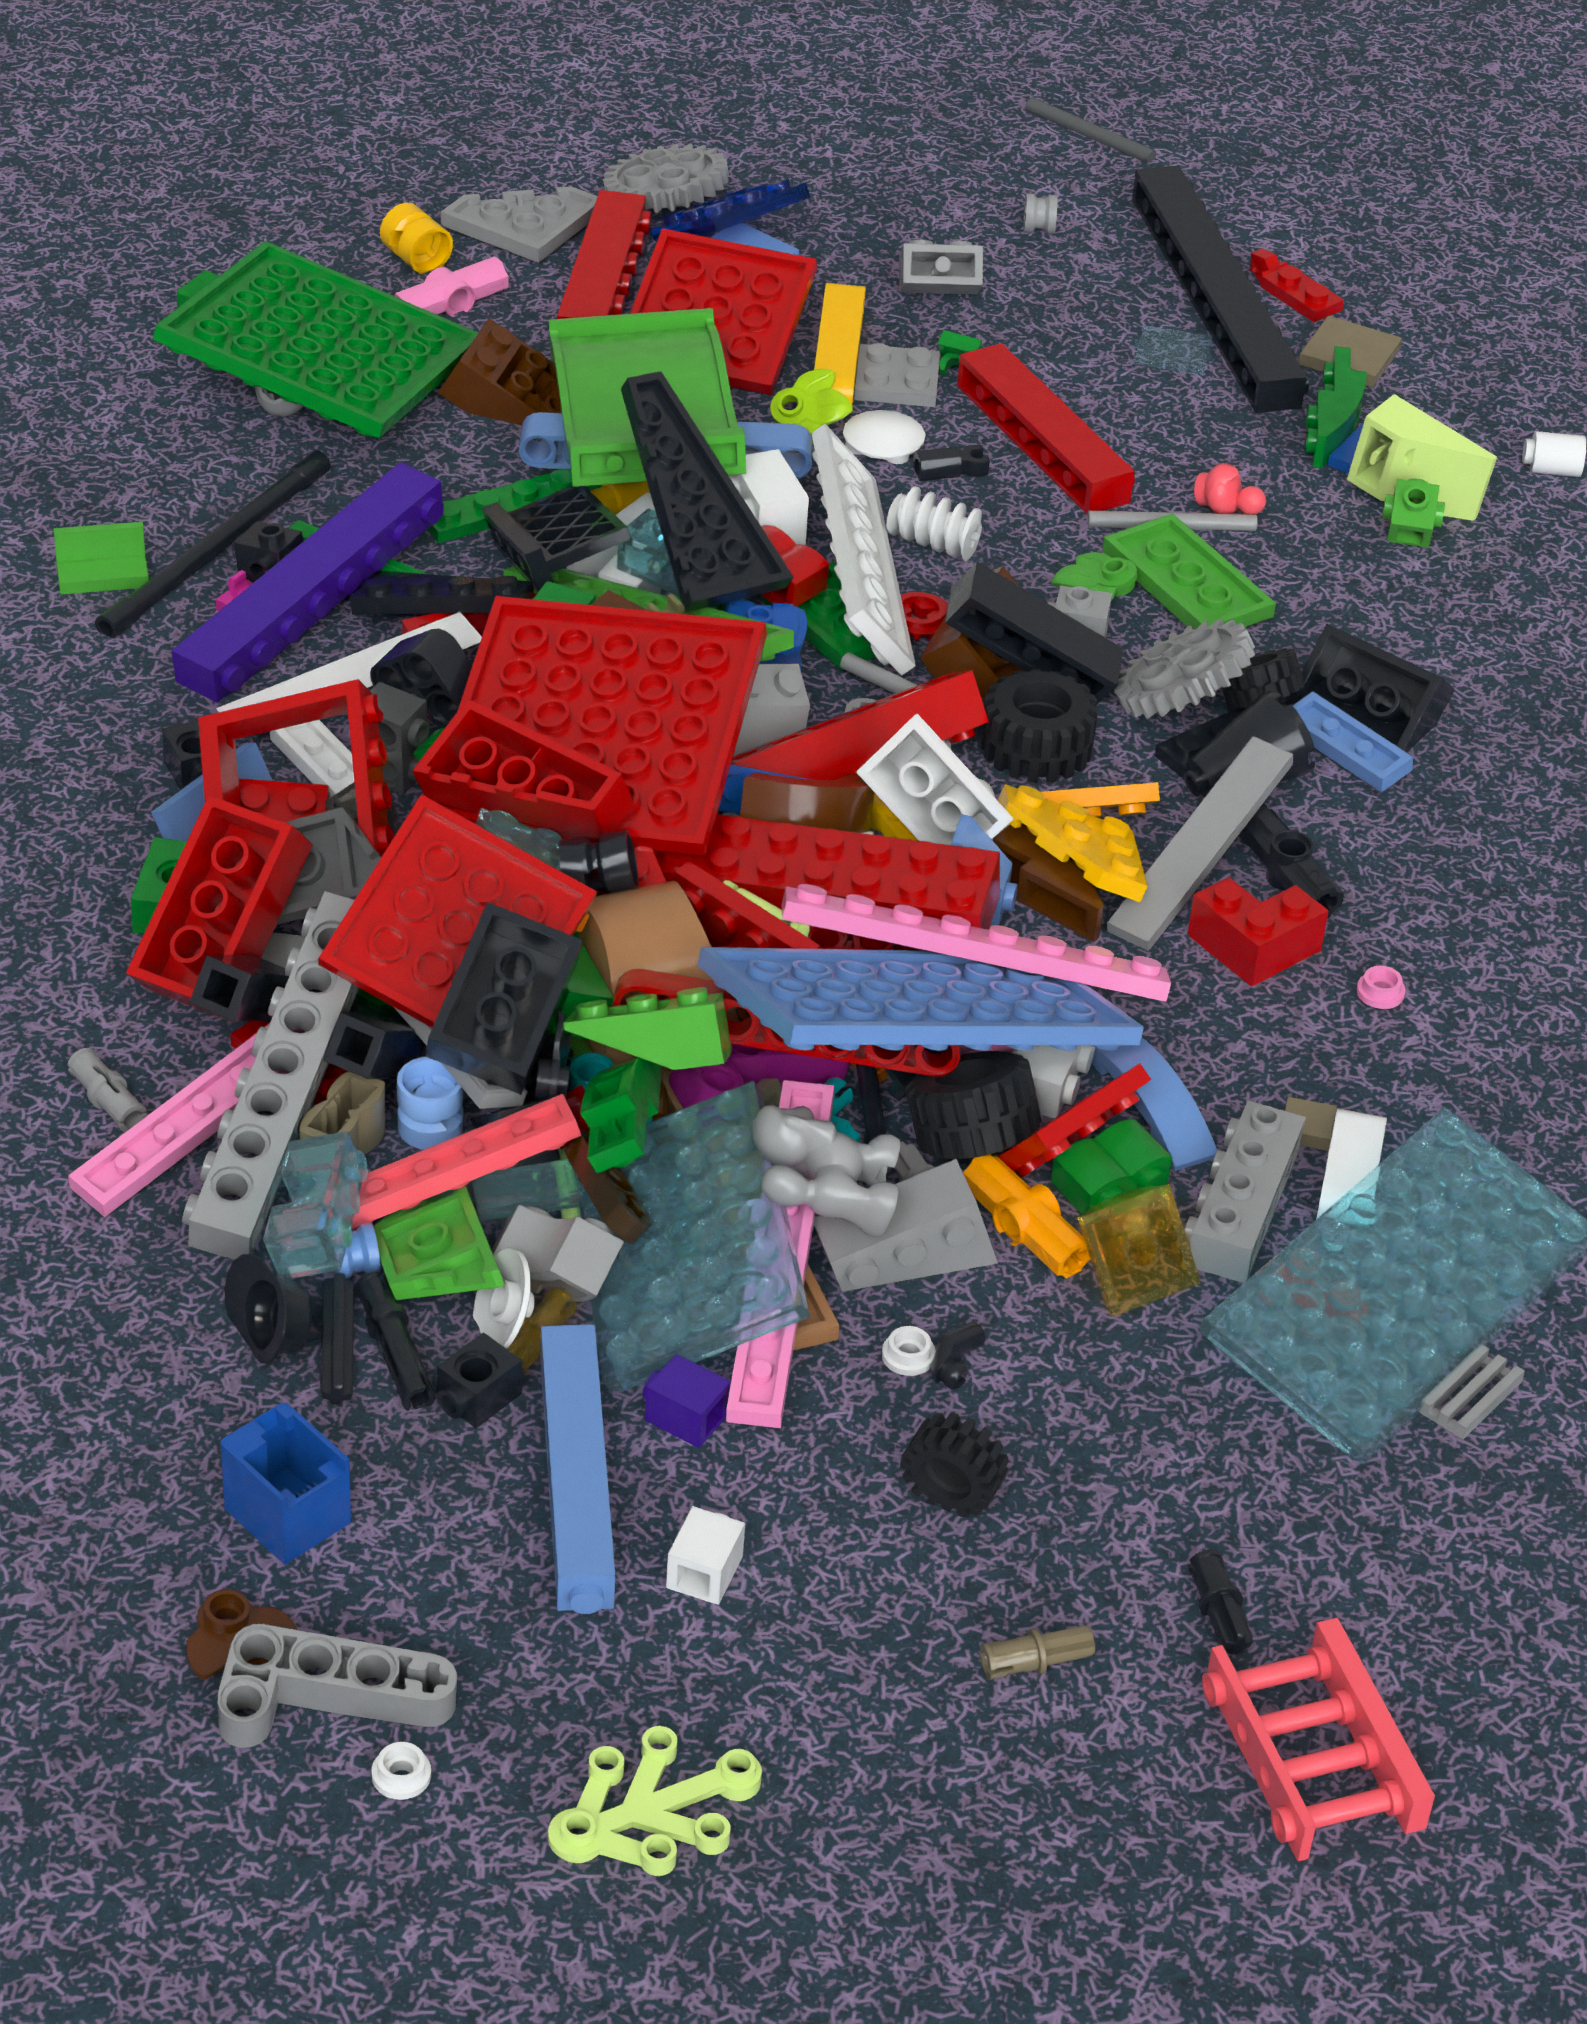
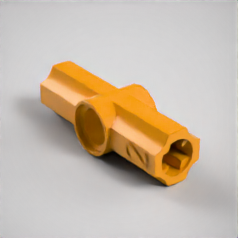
[963,1154,1093,1279]

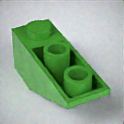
[563,987,732,1070]

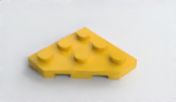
[998,784,1148,902]

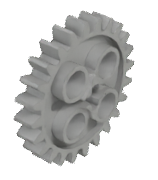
[603,144,729,213]
[1114,619,1255,718]

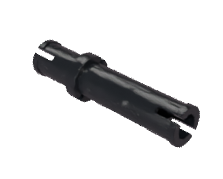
[355,1271,436,1411]

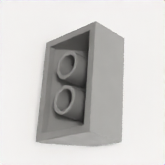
[733,664,810,756]

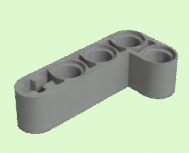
[217,1624,457,1748]

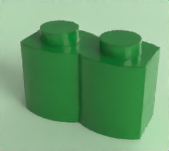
[1051,1119,1172,1220]

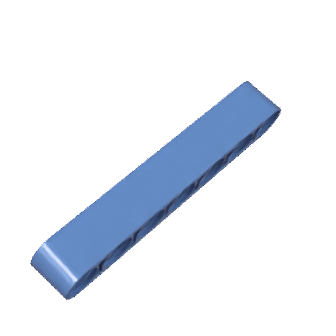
[519,412,813,479]

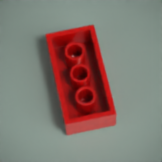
[126,795,313,1022]

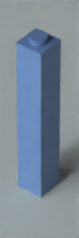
[540,1324,615,1614]

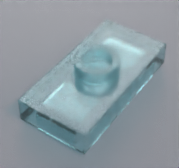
[471,1160,582,1221]

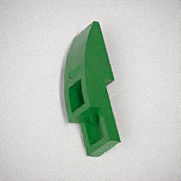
[1305,346,1367,468]
[580,1056,662,1174]

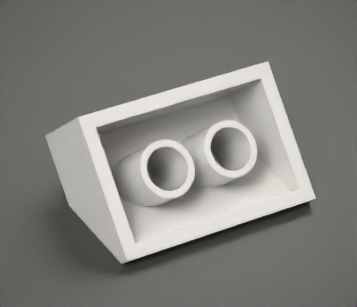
[856,714,1014,845]

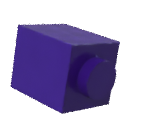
[642,1354,731,1448]

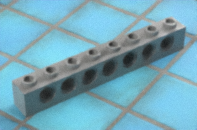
[182,891,359,1259]

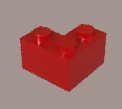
[1187,877,1329,987]

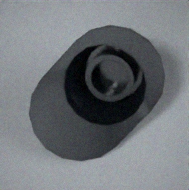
[224,1254,321,1364]

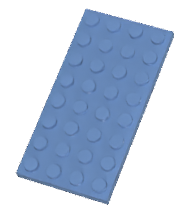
[697,947,1144,1051]

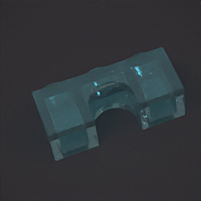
[263,1131,368,1279]

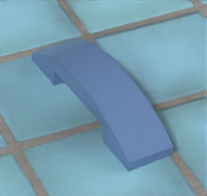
[1092,1037,1217,1171]

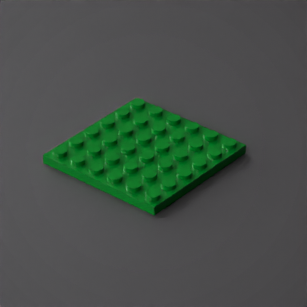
[153,241,478,438]

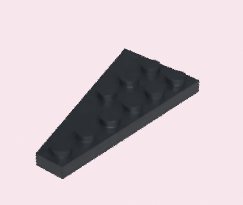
[621,371,794,613]

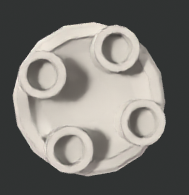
[843,410,925,464]

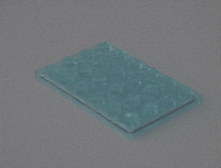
[569,1081,810,1392]

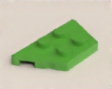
[373,1186,505,1300]

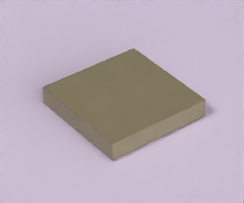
[1299,315,1402,387]

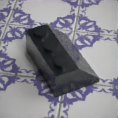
[1285,624,1455,753]

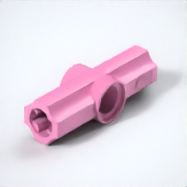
[394,256,509,317]

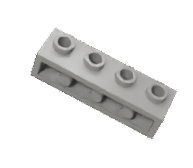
[1182,1101,1306,1283]

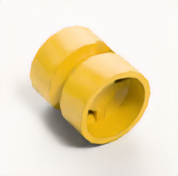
[380,203,453,274]

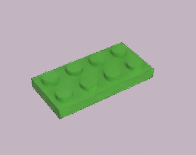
[1102,513,1276,629]

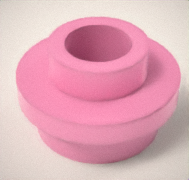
[1356,966,1406,1009]

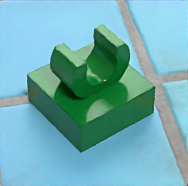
[938,330,983,376]

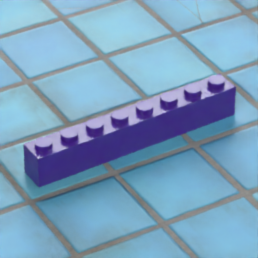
[171,462,444,703]

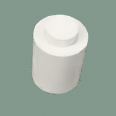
[1522,431,1586,477]

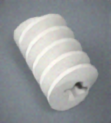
[886,486,982,562]

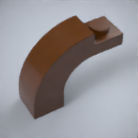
[740,772,874,833]

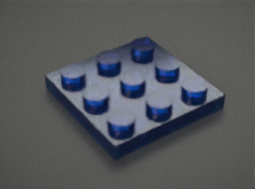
[650,179,811,242]

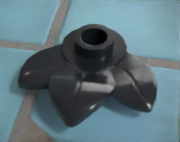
[535,1010,572,1100]

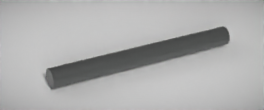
[1026,97,1156,163]

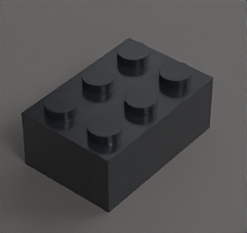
[426,902,583,1095]

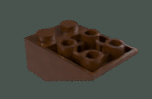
[438,318,561,425]

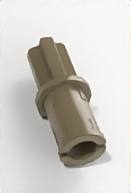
[979,1626,1095,1680]

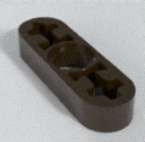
[564,1130,653,1244]

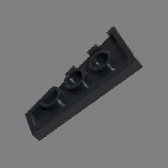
[350,571,535,615]

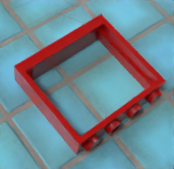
[198,679,395,857]

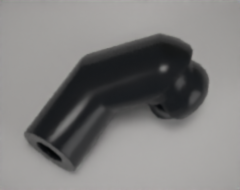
[930,1322,985,1389]

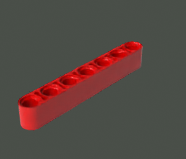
[613,969,960,1076]

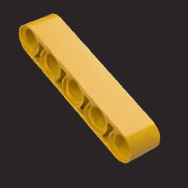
[814,283,866,404]

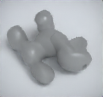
[752,1105,900,1236]

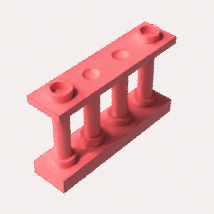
[1202,1618,1435,1861]

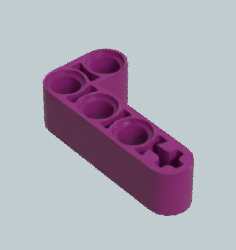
[668,1044,851,1132]

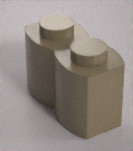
[300,1071,386,1188]

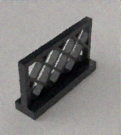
[481,485,632,592]

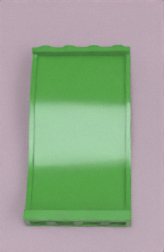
[548,308,746,487]

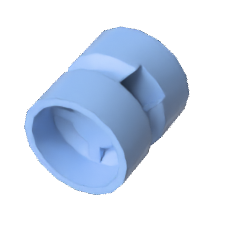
[397,1057,464,1150]

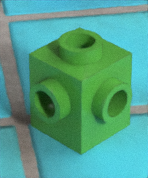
[1382,478,1445,548]

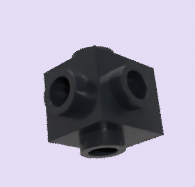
[234,521,303,583]

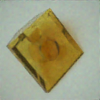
[1077,1184,1201,1317]

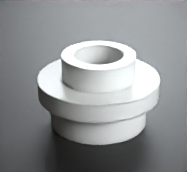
[882,1326,936,1376]
[372,1742,431,1800]

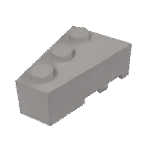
[814,1159,998,1292]

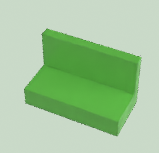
[54,522,149,595]

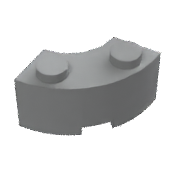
[492,1205,624,1302]

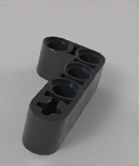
[370,628,473,729]

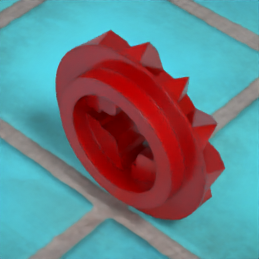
[900,592,949,642]

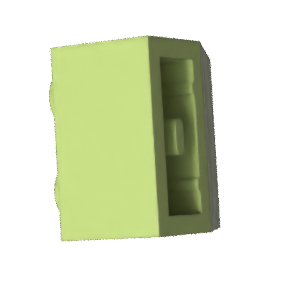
[1347,394,1497,521]

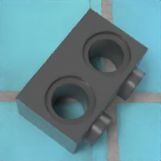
[370,682,430,794]

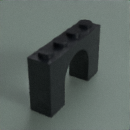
[189,955,423,1079]

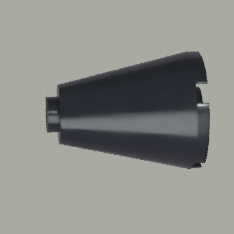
[1184,691,1315,798]

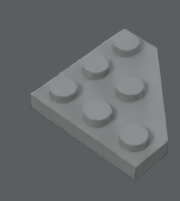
[441,186,598,263]

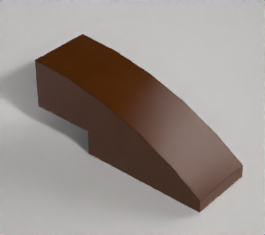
[993,824,1104,942]

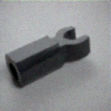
[913,445,990,481]

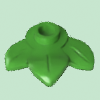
[1051,552,1138,601]

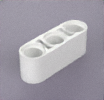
[1316,1108,1387,1231]

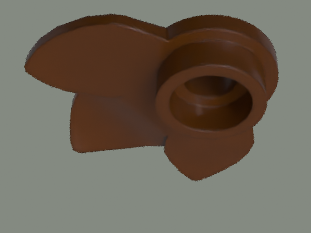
[186,1589,297,1679]

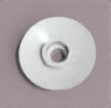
[473,1248,534,1349]

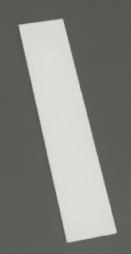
[216,612,482,739]

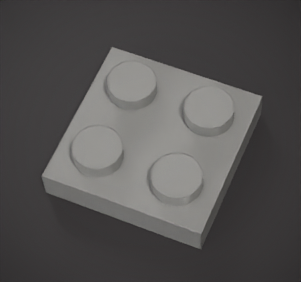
[854,343,940,407]

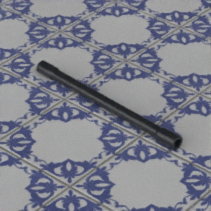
[95,450,330,639]

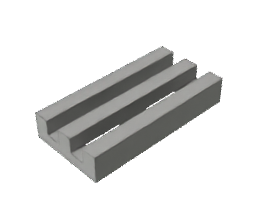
[1419,1344,1525,1439]

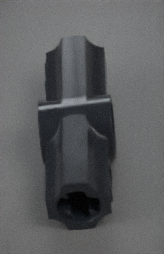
[1239,803,1344,918]

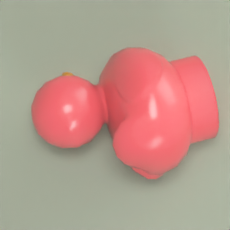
[1194,463,1266,514]

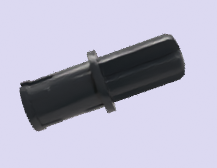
[1187,1550,1253,1655]

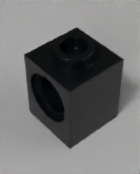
[162,720,203,790]
[437,1332,522,1428]

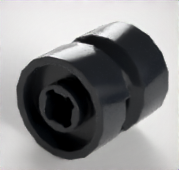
[558,829,639,896]

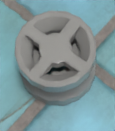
[1023,193,1058,234]

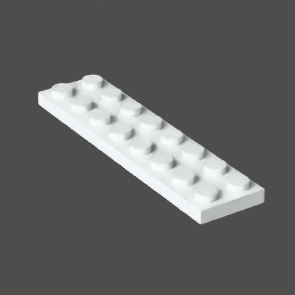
[812,424,916,676]

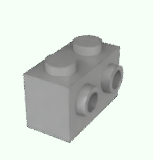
[899,240,983,295]

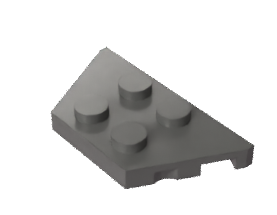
[276,807,381,925]

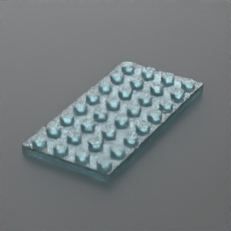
[1198,1107,1587,1465]

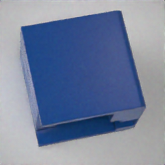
[221,1403,351,1565]

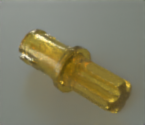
[507,1288,577,1376]

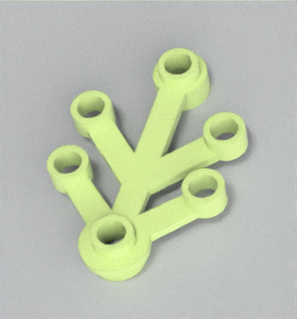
[548,1726,762,1876]

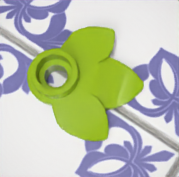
[770,369,853,444]

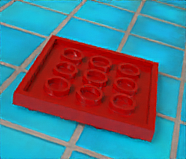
[630,228,817,395]
[318,794,597,1028]

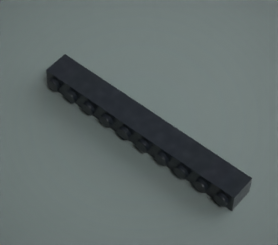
[1132,166,1309,413]

